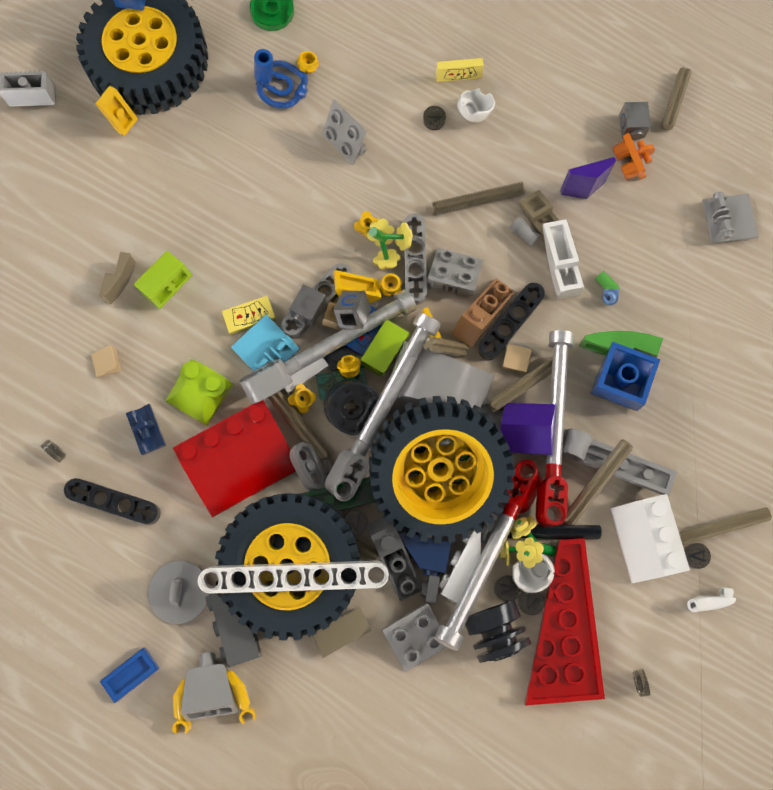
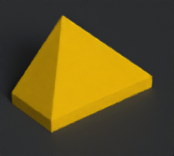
[333,270,381,304]

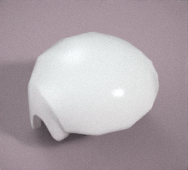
[457,88,495,123]
[512,554,555,593]

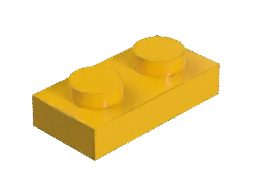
[95,86,138,136]

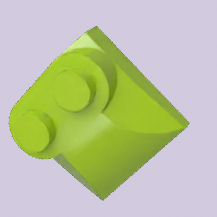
[165,359,234,426]

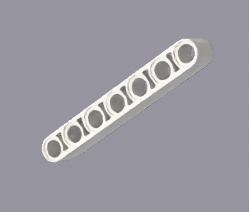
[198,561,389,593]

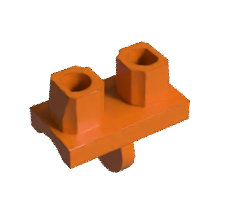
[612,133,655,180]

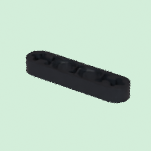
[478,282,545,360]
[64,478,161,525]

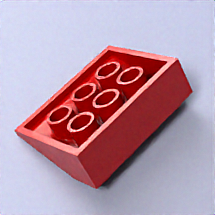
[173,400,296,518]

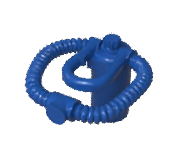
[254,49,308,109]

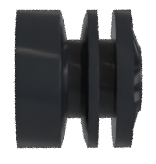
[323,380,379,435]
[465,600,531,663]

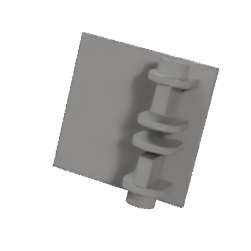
[322,100,367,165]
[702,192,759,243]
[427,248,483,297]
[382,603,446,672]

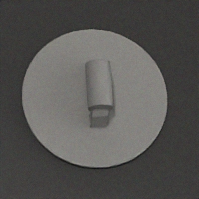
[148,561,209,624]

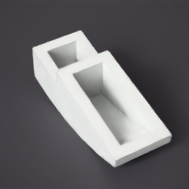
[543,219,584,300]

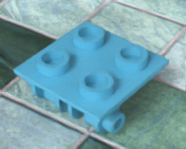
[231,314,300,371]

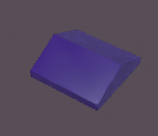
[560,157,616,199]
[501,403,557,455]

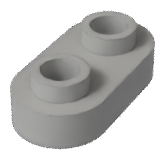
[290,442,327,491]

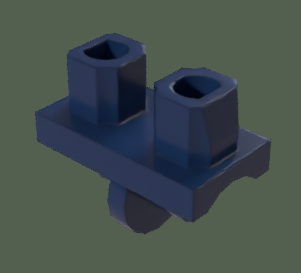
[126,404,166,455]

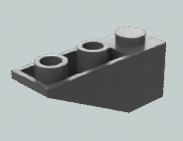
[365,516,422,601]
[206,593,263,668]

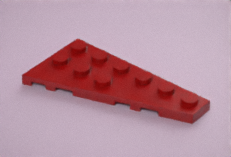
[524,538,605,706]

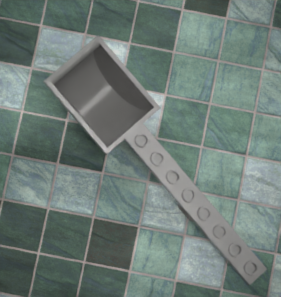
[385,341,677,496]

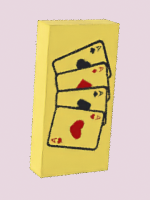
[436,58,484,82]
[222,295,276,335]

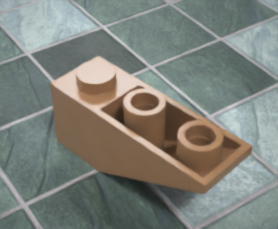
[452,278,515,348]

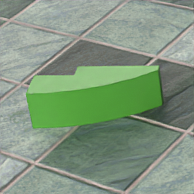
[579,331,663,358]

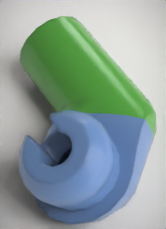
[595,271,619,306]

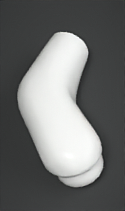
[687,587,736,612]

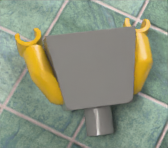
[172,652,256,734]

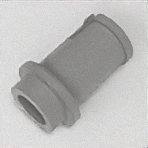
[509,217,540,246]

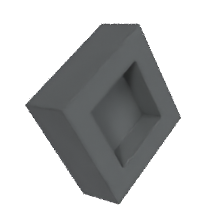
[421,575,440,604]

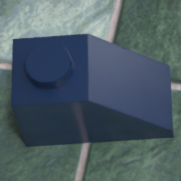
[399,532,451,577]

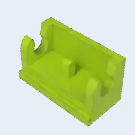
[133,250,193,309]
[361,319,409,376]

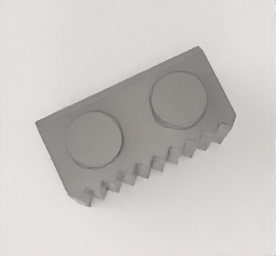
[0,70,56,106]

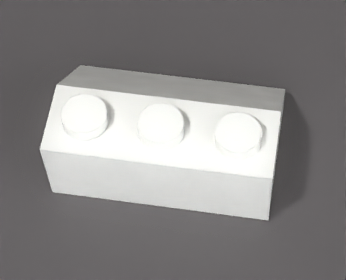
[610,494,690,583]

